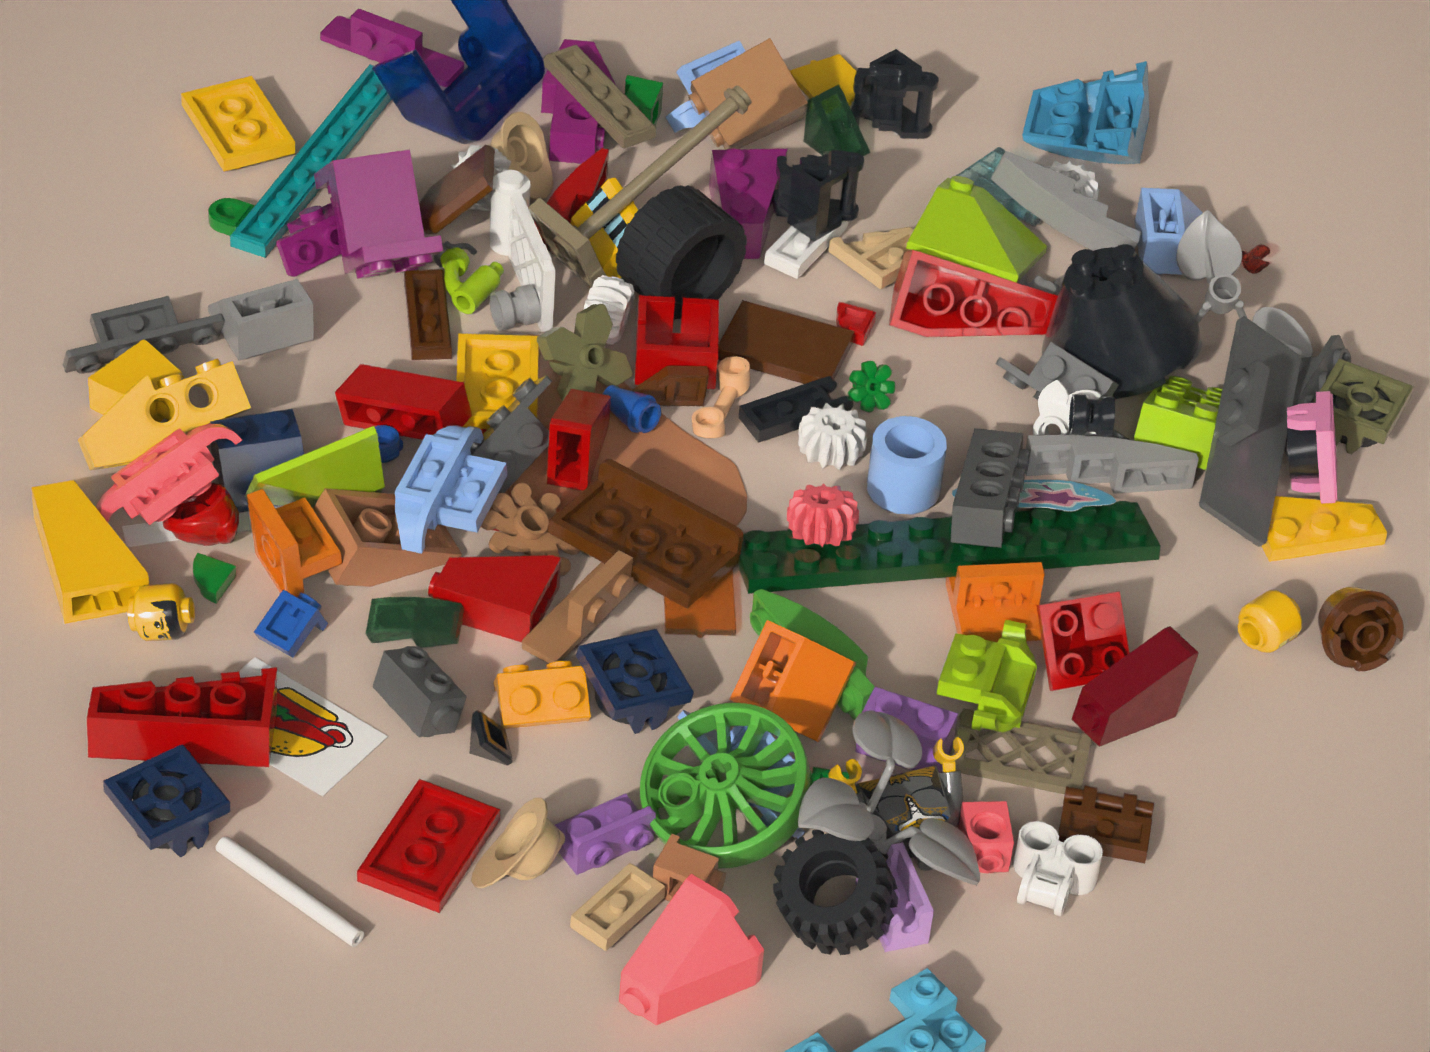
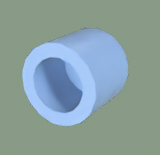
[867,416,947,515]

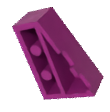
[709,148,788,259]

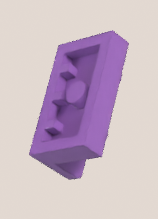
[555,793,656,875]

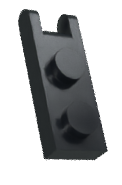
[738,376,854,443]

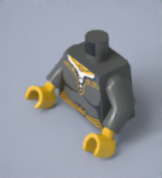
[828,737,964,871]

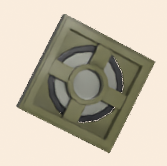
[1312,359,1414,455]

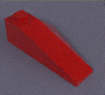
[889,250,1058,337]

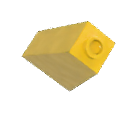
[31,480,149,624]

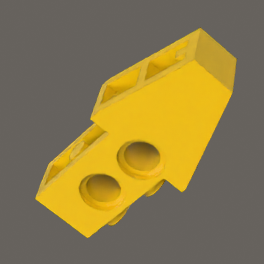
[78,358,251,471]

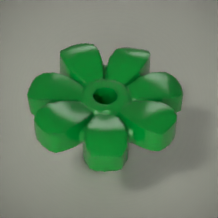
[848,361,895,412]

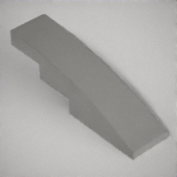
[991,151,1141,251]
[1026,435,1198,494]

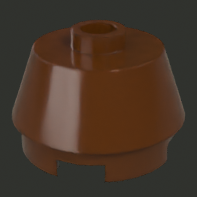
[1318,587,1404,672]

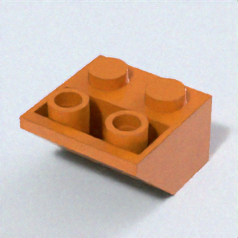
[729,620,856,742]

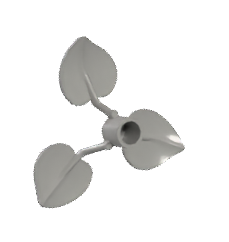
[1175,210,1313,370]
[798,710,980,886]

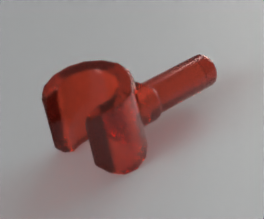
[1241,244,1270,274]

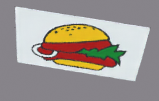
[239,657,388,797]

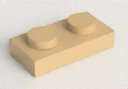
[570,863,665,951]

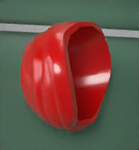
[163,483,239,546]

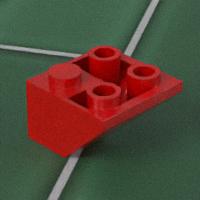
[1036,591,1129,691]

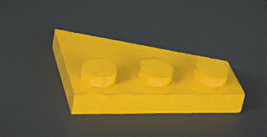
[1262,496,1387,562]

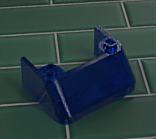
[372,0,545,144]

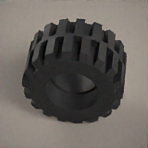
[773,830,898,955]

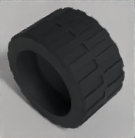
[616,185,747,319]

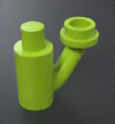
[441,247,504,314]

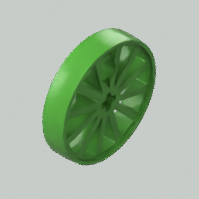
[640,703,812,869]

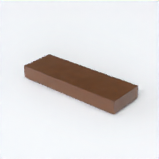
[404,269,452,360]

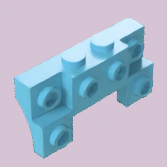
[785,968,986,1052]

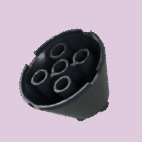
[1042,244,1200,399]

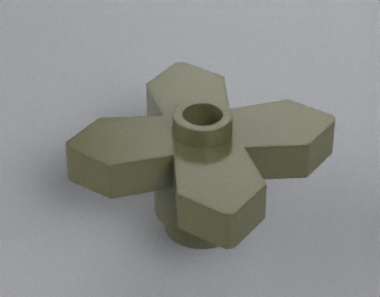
[537,304,633,401]

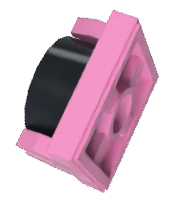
[1287,391,1337,504]

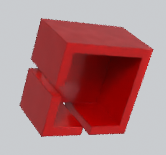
[635,295,719,389]

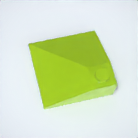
[906,176,1047,283]
[245,426,385,508]

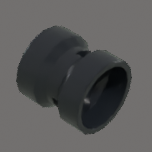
[1069,394,1115,437]

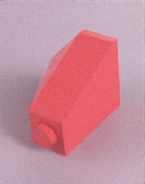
[619,874,764,1025]

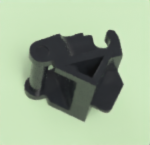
[849,49,939,139]
[773,150,864,242]

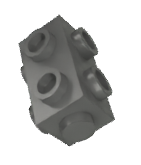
[372,646,467,737]

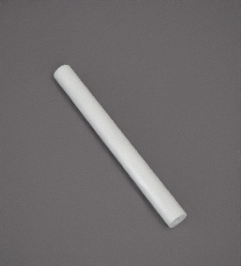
[216,836,364,947]

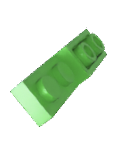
[750,589,874,720]

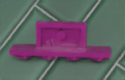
[320,8,464,87]
[276,197,341,277]

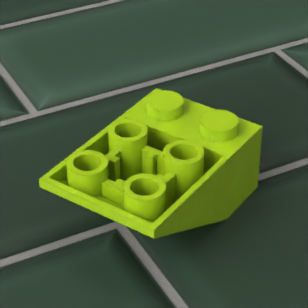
[1133,376,1223,470]

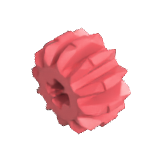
[787,483,859,547]

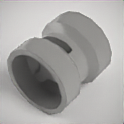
[490,284,541,331]

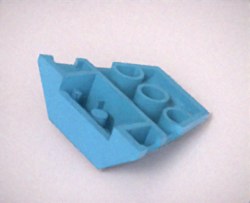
[1022,61,1149,164]

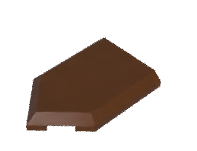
[419,145,495,234]

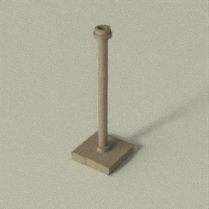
[528,85,752,288]

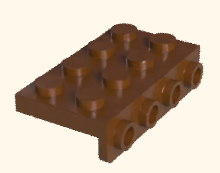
[548,459,744,609]

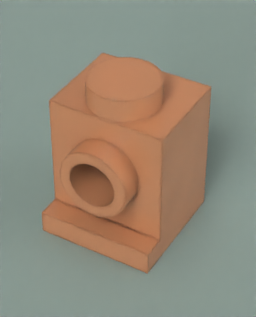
[653,834,726,902]

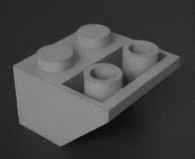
[208,279,314,360]

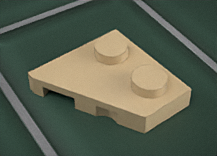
[829,227,914,289]

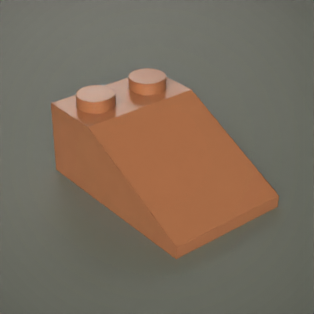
[313,488,462,587]

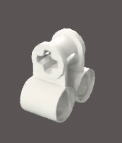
[1013,821,1103,917]

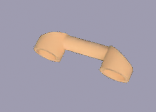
[692,356,751,438]

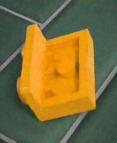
[493,661,591,729]

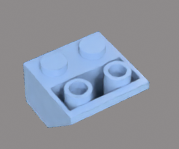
[1135,188,1203,275]

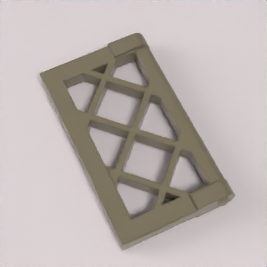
[952,708,1093,794]

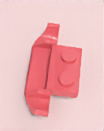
[96,424,242,525]

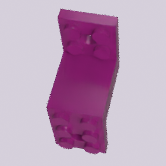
[314,149,443,279]

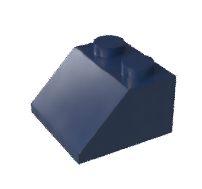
[210,409,304,513]

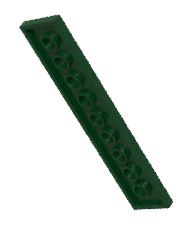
[737,501,1161,594]

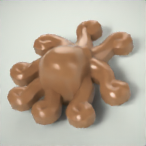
[481,482,581,576]

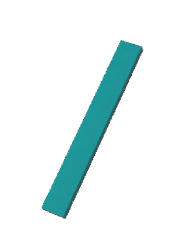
[230,64,403,258]

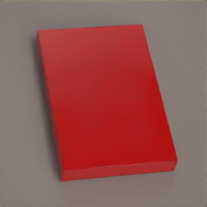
[357,779,501,913]

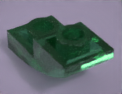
[365,597,464,648]

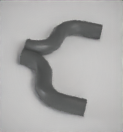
[434,241,477,268]

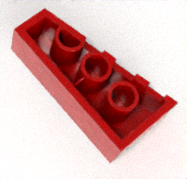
[87,667,277,767]

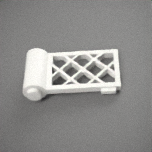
[489,170,556,332]

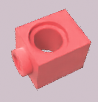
[958,801,1014,873]

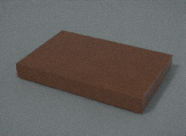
[718,300,854,384]

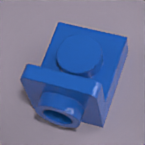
[254,590,328,658]

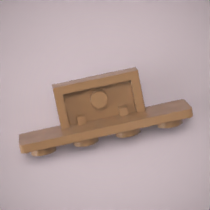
[522,550,639,664]

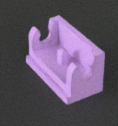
[855,842,934,952]

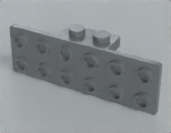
[1199,316,1301,547]

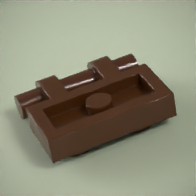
[1058,785,1154,864]

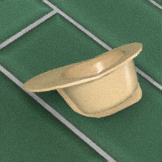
[490,111,553,200]
[471,798,565,888]

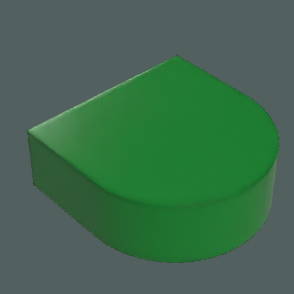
[208,198,254,236]

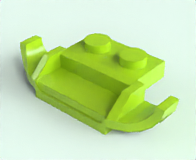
[937,620,1037,732]

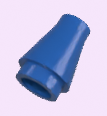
[603,385,661,433]

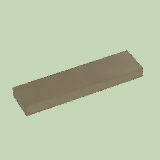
[544,45,656,149]

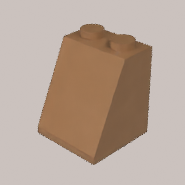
[688,38,808,150]

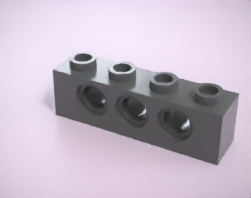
[951,428,1030,548]

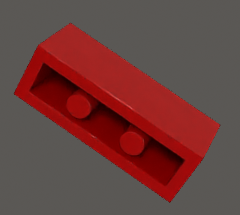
[335,364,472,440]

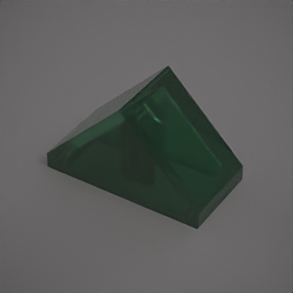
[803,84,871,156]

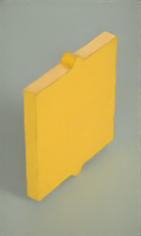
[789,54,857,112]

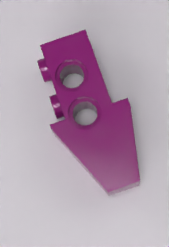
[541,39,616,164]

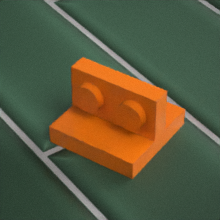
[247,489,342,597]
[945,562,1045,642]

